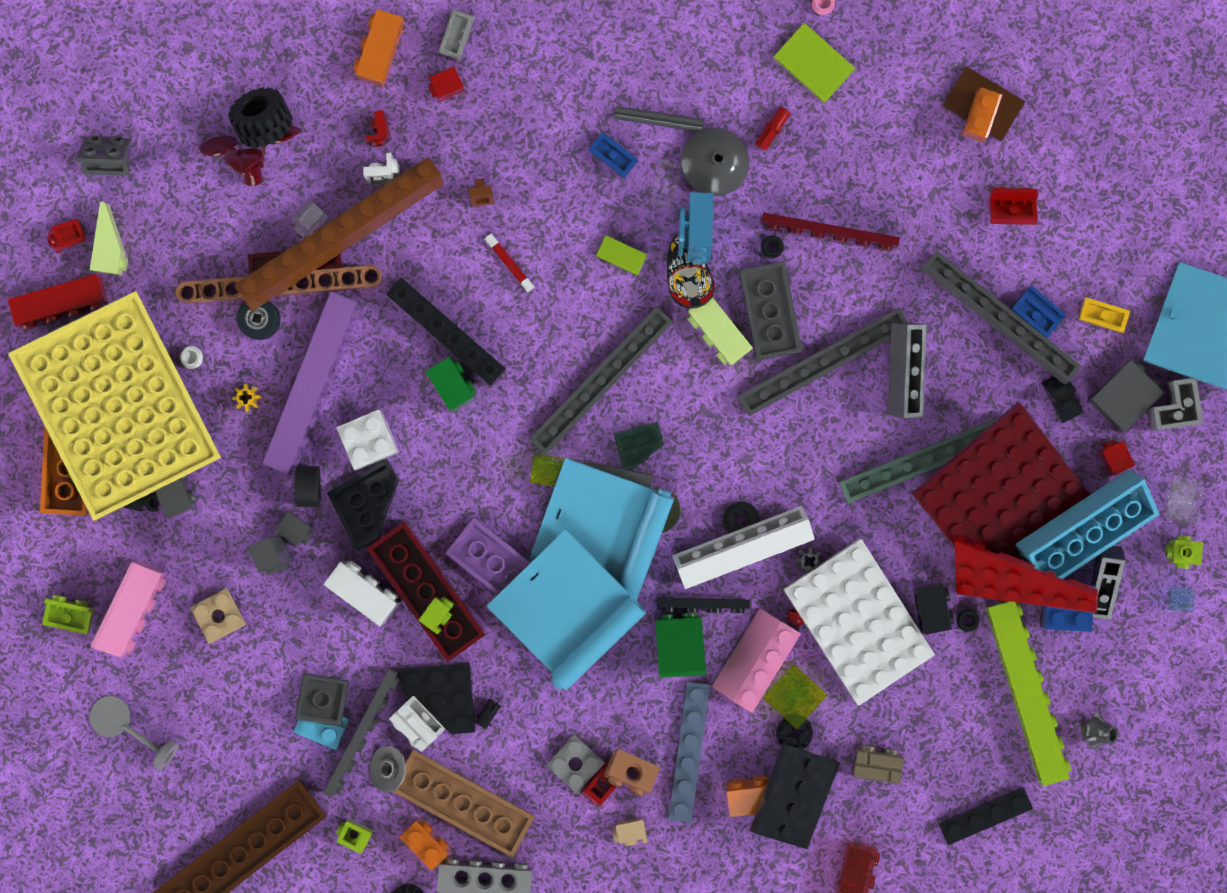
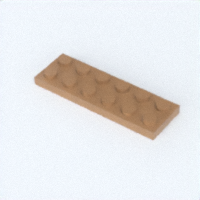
[392,749,535,858]

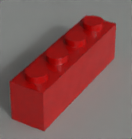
[7,274,109,330]

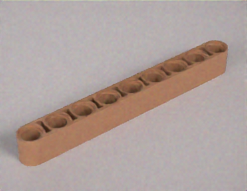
[176,265,383,304]

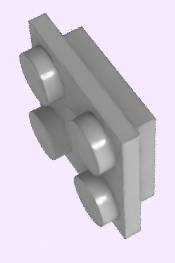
[546,734,605,794]

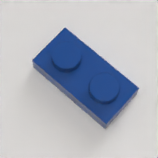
[588,132,639,179]

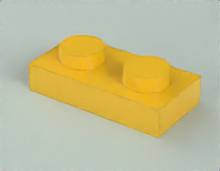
[1078,297,1130,333]

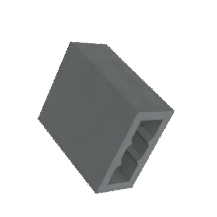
[1088,360,1164,433]

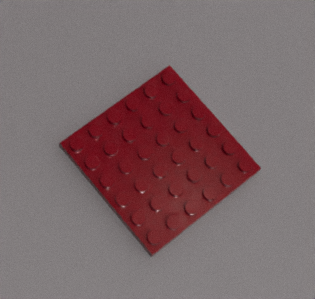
[911,402,1090,560]

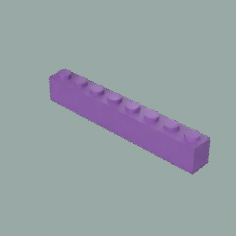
[262,292,360,474]

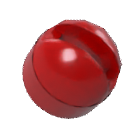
[788,609,804,627]

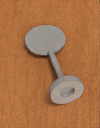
[90,696,179,771]

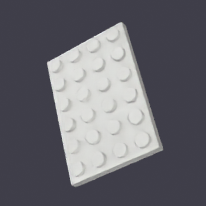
[783,538,935,706]

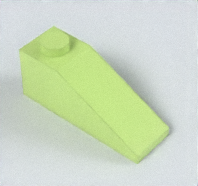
[90,202,128,276]

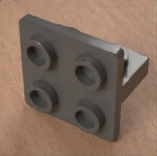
[76,135,131,176]

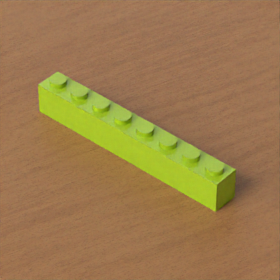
[985,601,1071,787]

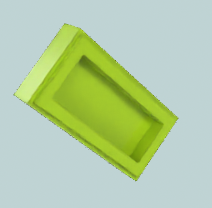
[596,235,647,276]

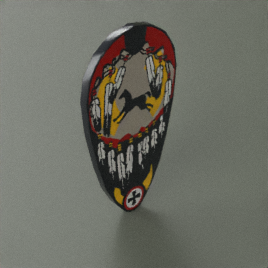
[667,234,715,308]

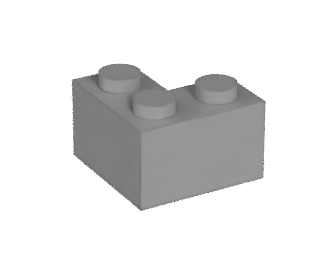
[1147,378,1203,431]

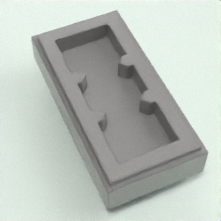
[438,9,475,61]

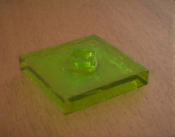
[763,664,828,730]

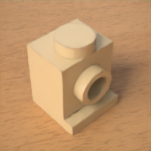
[612,817,648,846]

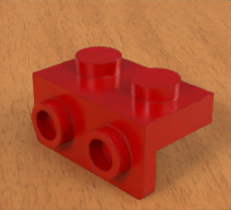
[989,187,1038,225]

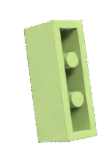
[687,297,753,367]

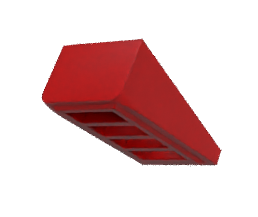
[581,757,630,807]

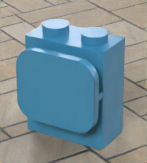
[678,192,714,265]

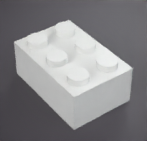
[324,560,401,626]

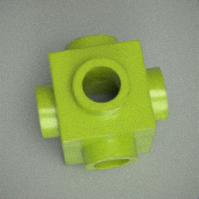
[1165,535,1203,569]

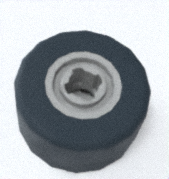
[237,301,281,340]

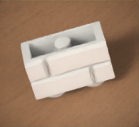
[389,696,445,752]

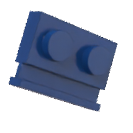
[1011,285,1066,338]

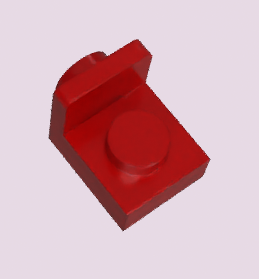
[365,110,390,147]
[47,219,86,254]

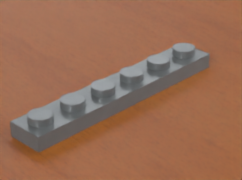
[323,668,400,798]

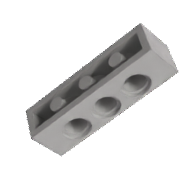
[437,858,533,893]

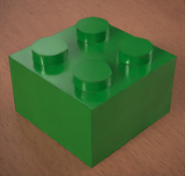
[425,357,477,413]

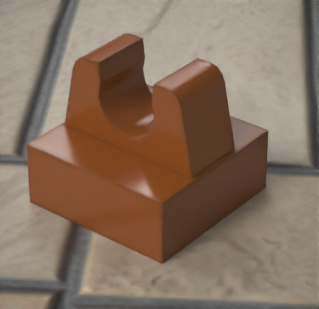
[469,178,495,207]

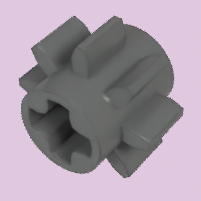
[794,547,823,574]

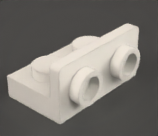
[363,153,400,185]

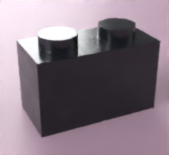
[913,583,954,635]

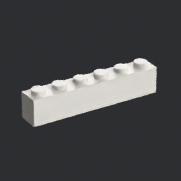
[672,506,815,589]

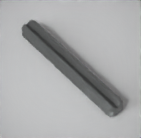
[614,106,705,132]

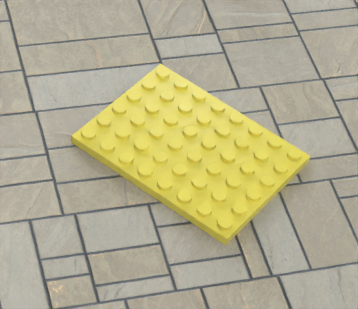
[8,291,221,521]

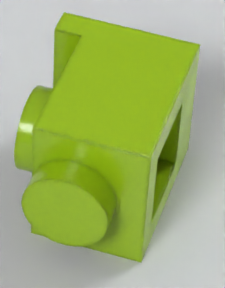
[418,596,454,634]
[336,819,374,854]

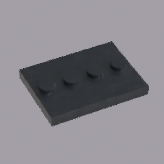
[749,743,840,849]

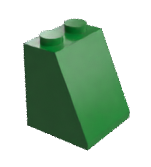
[655,612,706,678]

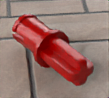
[755,106,791,151]

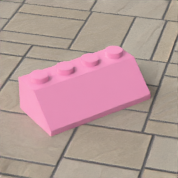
[90,561,166,657]
[711,608,801,713]

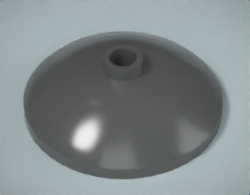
[681,127,749,196]

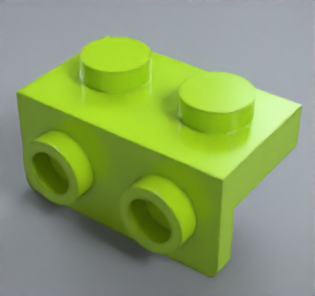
[42,594,95,635]

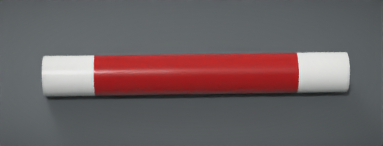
[485,234,535,292]

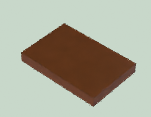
[942,66,1026,142]

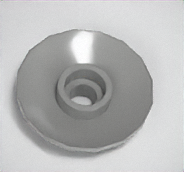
[369,746,406,792]

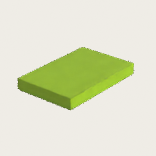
[773,23,856,104]

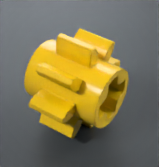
[232,383,262,413]

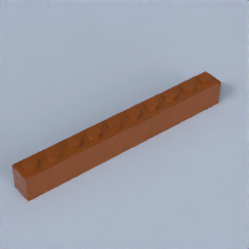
[234,157,444,312]

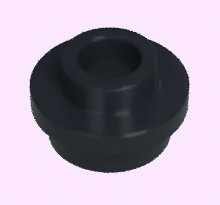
[761,235,784,259]
[956,609,980,632]

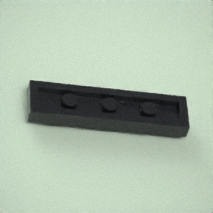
[657,597,750,613]
[938,787,1033,846]

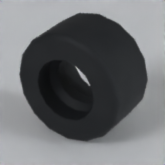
[295,466,321,507]

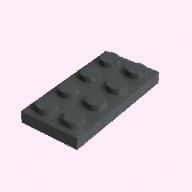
[739,261,803,361]

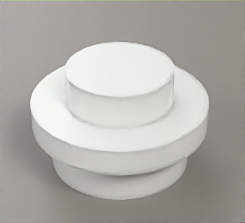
[180,346,203,369]

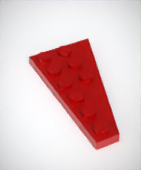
[955,536,1098,613]

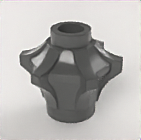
[1081,713,1118,750]

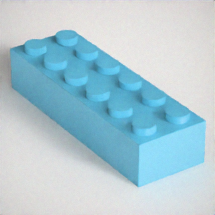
[1015,469,1160,579]

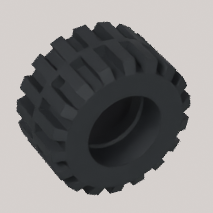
[228,87,293,148]

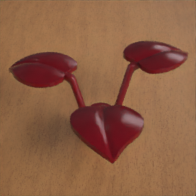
[198,126,302,186]

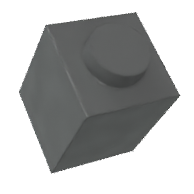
[275,511,313,546]

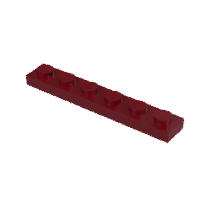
[761,212,900,252]

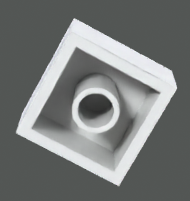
[336,409,400,471]

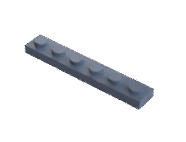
[668,681,710,823]

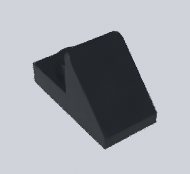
[1041,376,1084,423]

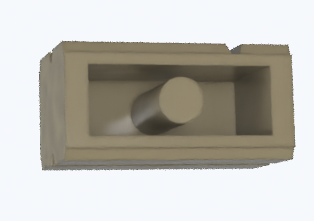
[852,745,904,784]

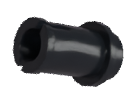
[475,698,502,729]

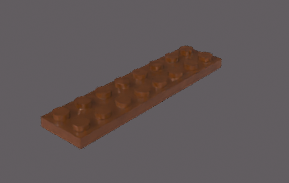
[153,779,328,893]

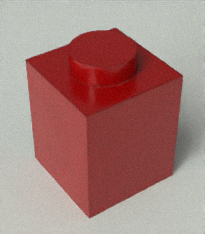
[428,66,465,102]
[1098,439,1136,476]

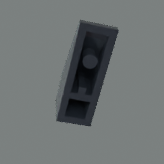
[1091,546,1126,620]

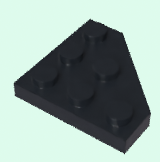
[327,459,399,552]
[400,663,475,734]

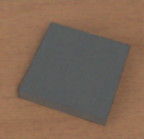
[295,673,349,727]

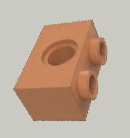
[603,749,660,797]

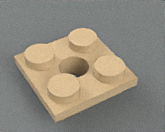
[190,588,247,644]

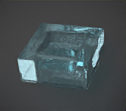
[1168,587,1195,613]

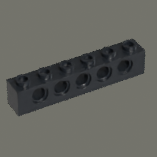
[386,277,507,387]

